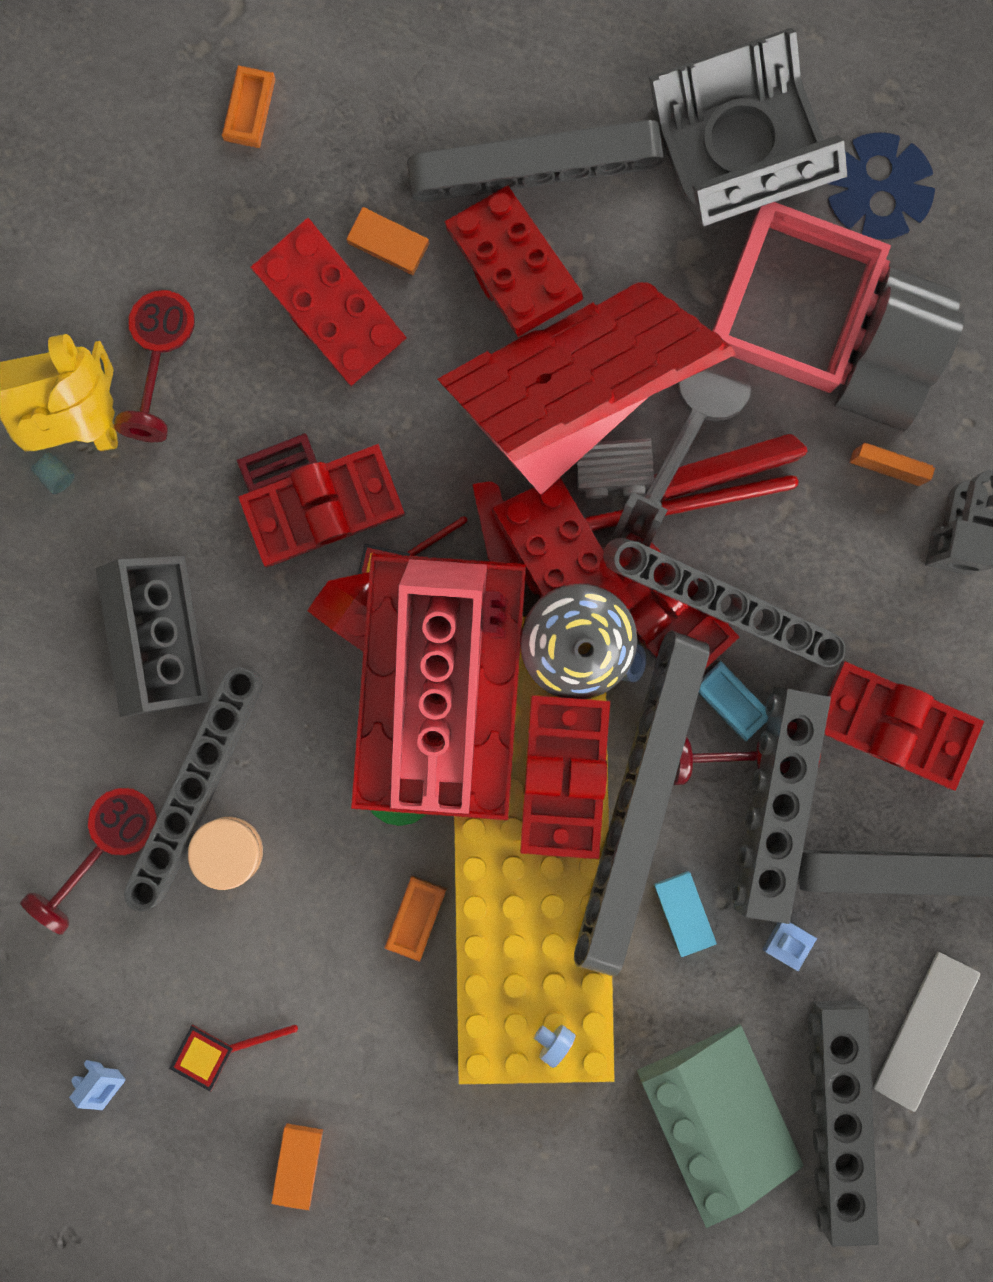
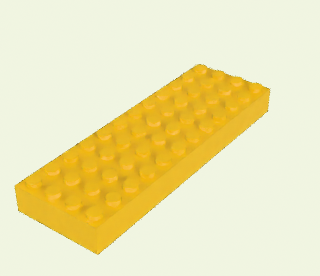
[454,616,614,1084]

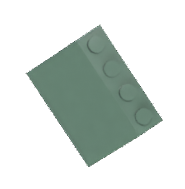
[637,1024,804,1228]

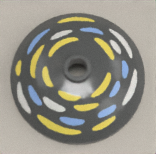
[520,584,637,699]

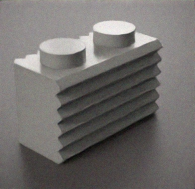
[575,438,654,499]

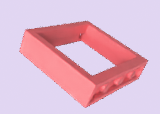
[712,202,891,393]

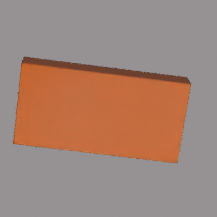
[222,65,276,148]
[346,207,430,276]
[849,443,935,486]
[384,876,447,962]
[271,1123,323,1211]

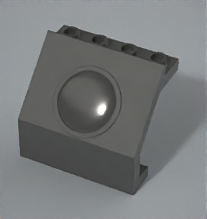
[649,28,847,226]

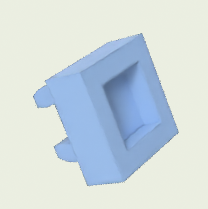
[763,922,817,971]
[69,1060,126,1110]

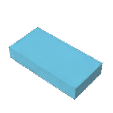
[698,661,768,741]
[653,871,717,957]

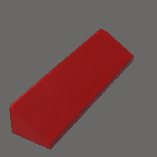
[654,434,808,502]

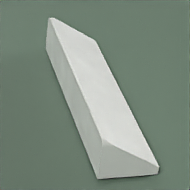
[872,951,980,1112]

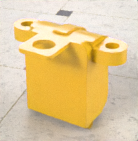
[0,334,118,451]

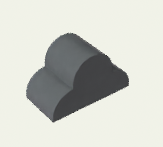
[834,266,964,432]

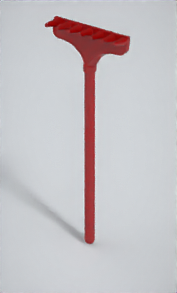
[472,475,799,563]

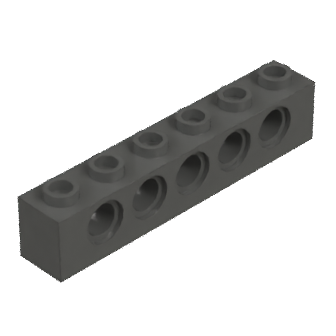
[731,687,831,924]
[808,1000,879,1247]

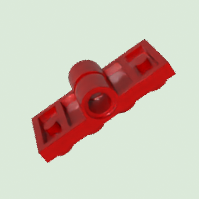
[444,185,583,337]
[250,217,407,386]
[238,444,405,568]
[492,478,634,609]
[617,533,740,669]
[824,661,985,791]
[520,695,610,859]

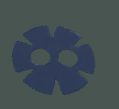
[828,132,935,240]

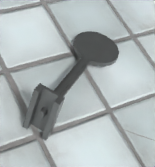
[613,357,752,547]

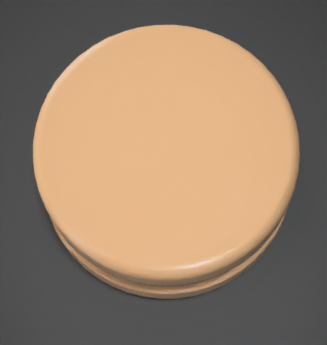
[188,817,263,890]

